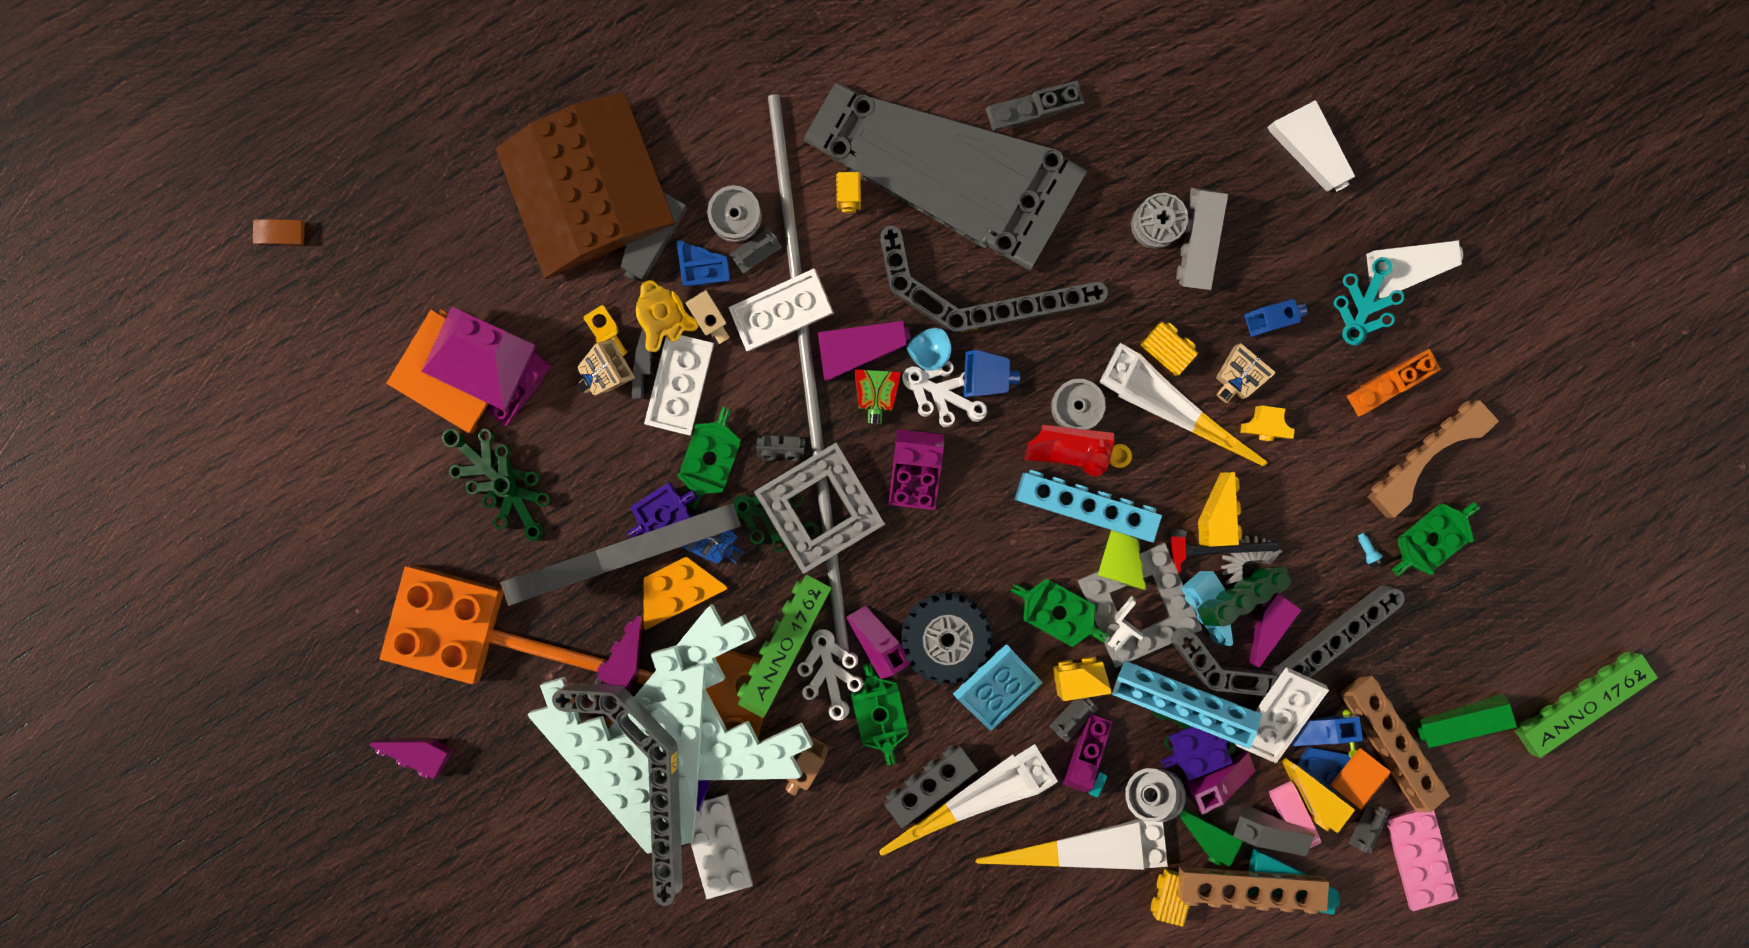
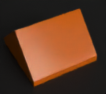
[1330,748,1391,811]

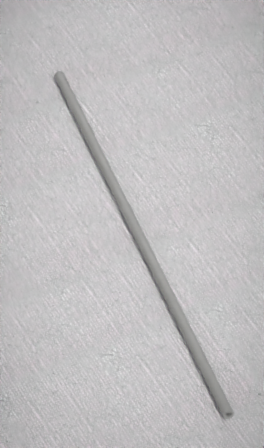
[768,94,850,660]

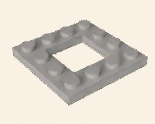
[754,443,885,574]
[1077,543,1202,667]

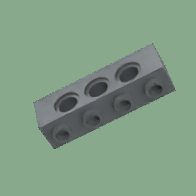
[884,744,978,828]

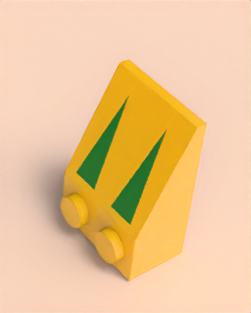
[1282,758,1355,833]

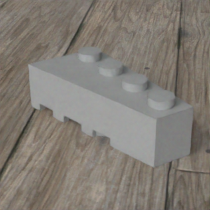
[1176,188,1228,290]

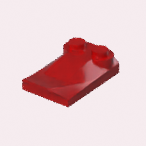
[1024,425,1114,477]

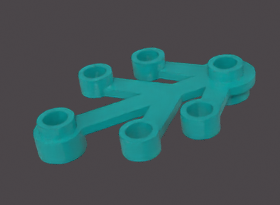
[1334,257,1405,345]

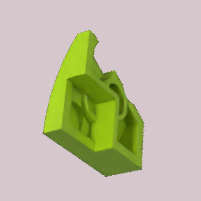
[1098,530,1146,590]

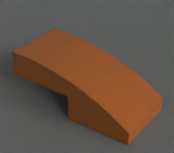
[253,219,305,246]

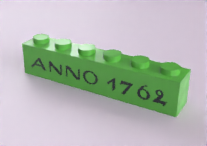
[737,575,831,718]
[1515,652,1658,758]

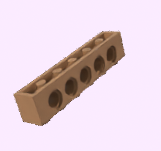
[1339,676,1450,813]
[1177,867,1329,914]

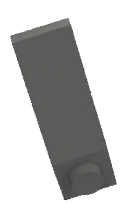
[1233,805,1315,856]

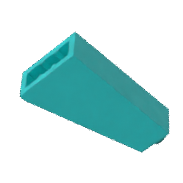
[1248,847,1340,915]

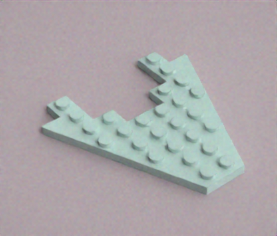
[608,604,813,780]
[528,646,707,854]

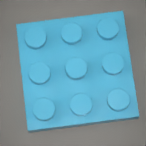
[953,644,1043,731]

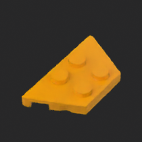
[644,556,728,630]

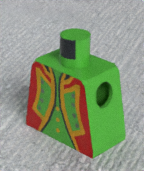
[855,370,901,424]

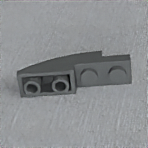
[986,81,1084,131]

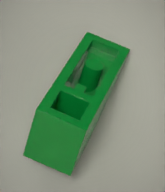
[1178,808,1243,867]

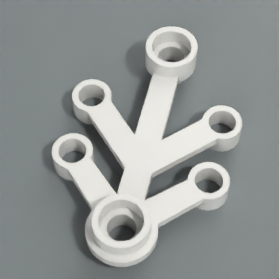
[902,361,987,427]
[797,629,863,721]

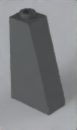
[621,193,688,282]

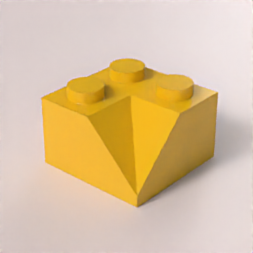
[1053,656,1111,701]

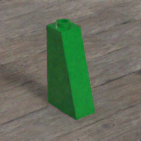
[1417,694,1517,748]

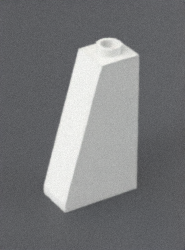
[1267,100,1355,192]
[1366,241,1463,300]

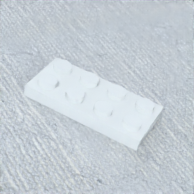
[728,269,834,352]
[644,335,714,436]
[1236,667,1329,763]
[691,793,753,899]

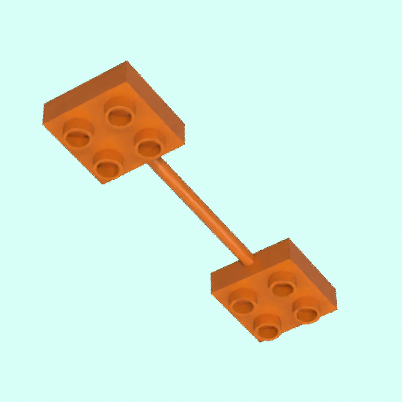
[380,565,763,738]

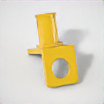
[584,305,628,356]

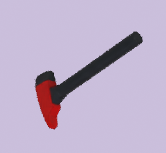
[1170,529,1278,574]

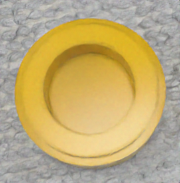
[1109,444,1132,468]

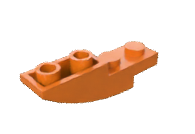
[1347,349,1441,416]

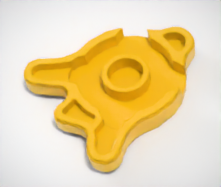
[636,280,699,352]

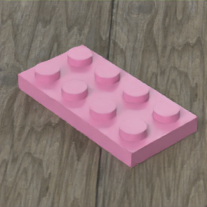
[1386,810,1458,911]

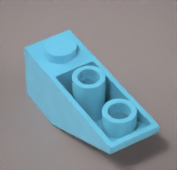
[1181,571,1233,646]

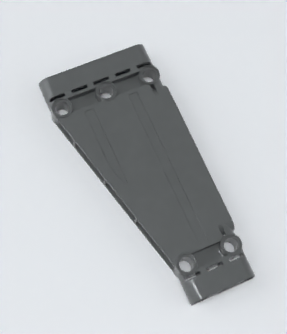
[803,81,1087,271]

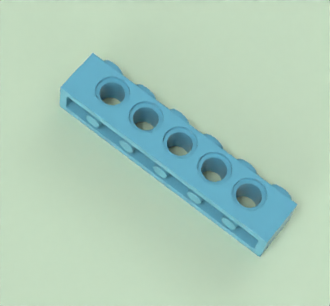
[1015,470,1162,543]
[1112,661,1262,749]

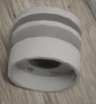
[1131,193,1188,249]

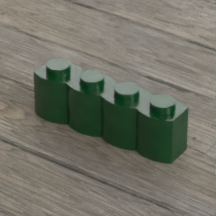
[1197,567,1292,626]

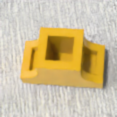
[1240,406,1295,441]

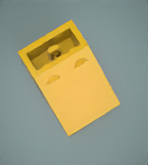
[1198,472,1242,546]

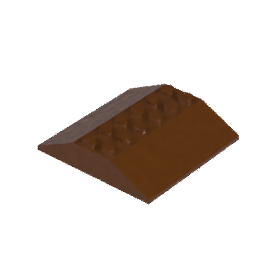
[495,92,676,279]

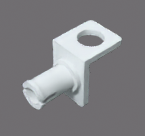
[1107,596,1144,652]

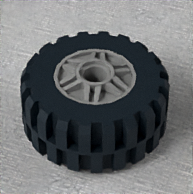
[901,592,993,685]

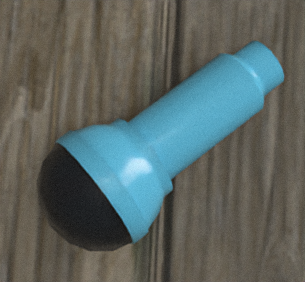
[1358,533,1383,567]

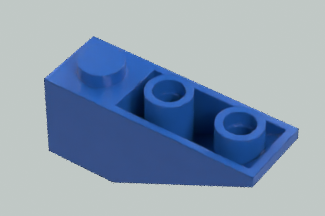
[1289,714,1363,746]

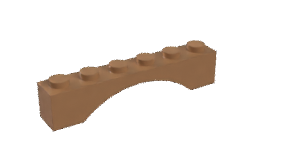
[1367,400,1499,518]

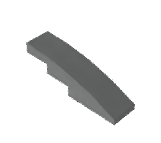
[632,328,662,399]

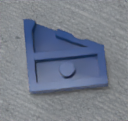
[677,241,731,288]
[1295,746,1351,794]

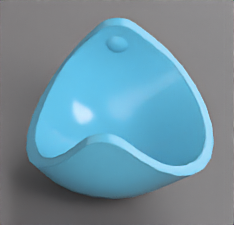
[907,328,951,371]

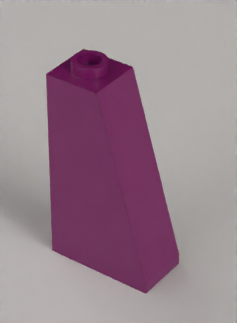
[818,321,910,381]

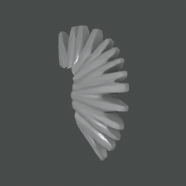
[1221,536,1282,585]

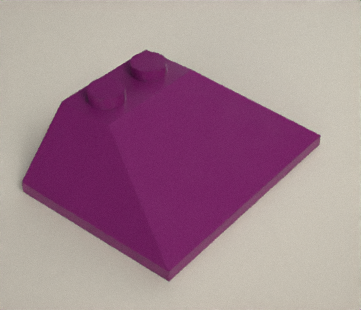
[421,307,536,411]

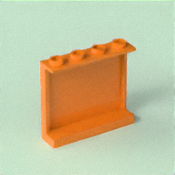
[386,309,489,434]

